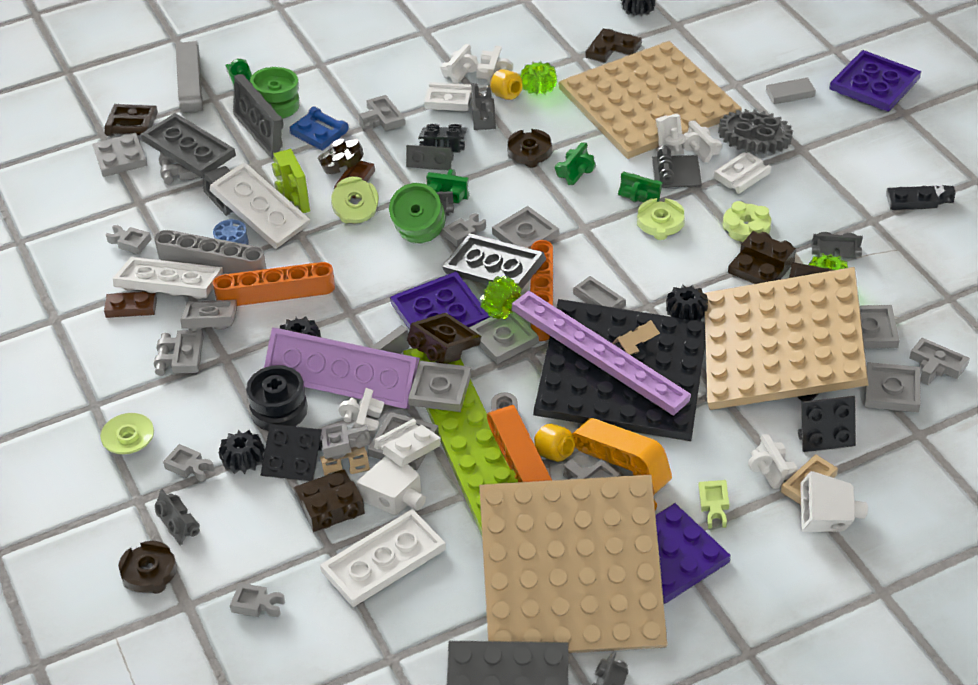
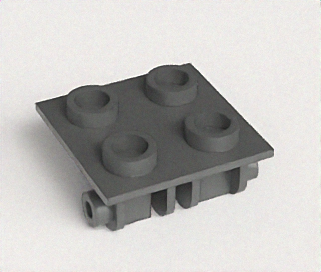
[652,145,702,188]

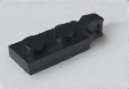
[886,185,956,210]

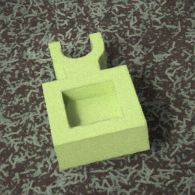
[698,480,729,529]

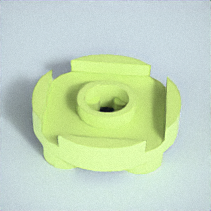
[331,177,378,223]
[637,198,685,240]
[723,201,771,242]

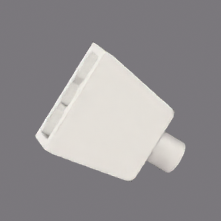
[357,456,426,515]
[800,471,868,532]

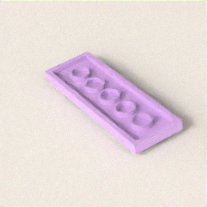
[264,327,420,409]

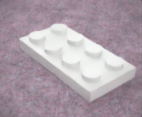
[210,162,310,249]
[113,257,223,299]
[320,509,446,607]

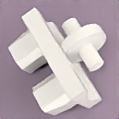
[440,44,478,84]
[477,46,514,86]
[656,114,685,156]
[682,121,723,162]
[338,388,384,438]
[748,434,798,489]

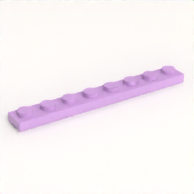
[512,291,691,416]

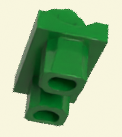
[225,58,252,88]
[555,142,596,185]
[426,169,470,204]
[618,172,663,202]

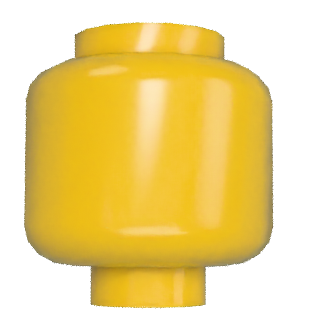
[490,69,523,100]
[534,424,575,462]

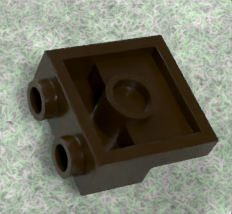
[728,231,796,284]
[407,313,482,364]
[294,469,365,532]

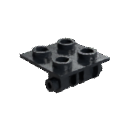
[418,124,467,152]
[798,396,856,452]
[260,424,323,481]

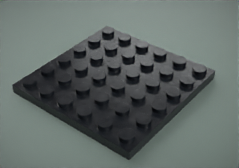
[533,299,706,441]

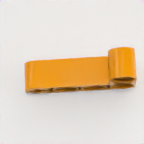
[572,418,672,496]

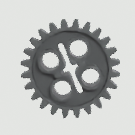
[718,109,793,155]

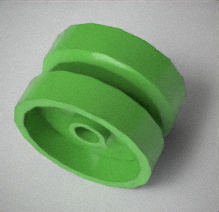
[250,67,299,118]
[389,183,446,244]

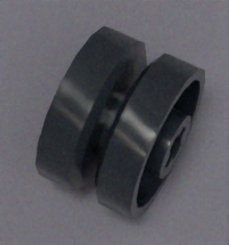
[246,365,308,431]

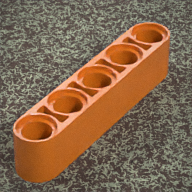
[530,240,553,341]
[213,262,335,306]
[487,405,552,482]

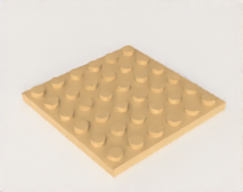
[559,41,742,159]
[704,267,869,410]
[479,475,667,653]

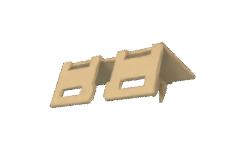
[612,320,660,355]
[320,447,370,476]

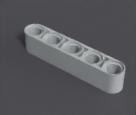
[176,41,203,113]
[154,230,267,274]

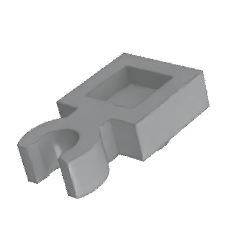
[442,213,486,248]
[106,225,152,254]
[163,444,215,482]
[230,583,285,617]

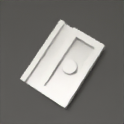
[424,83,472,112]
[714,152,771,194]
[374,419,441,467]

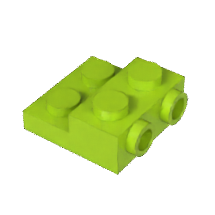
[271,149,310,213]

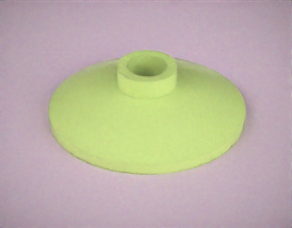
[100,413,154,454]

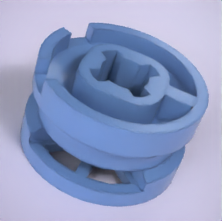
[213,219,249,245]

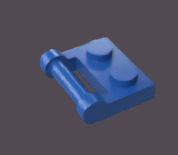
[289,106,349,151]

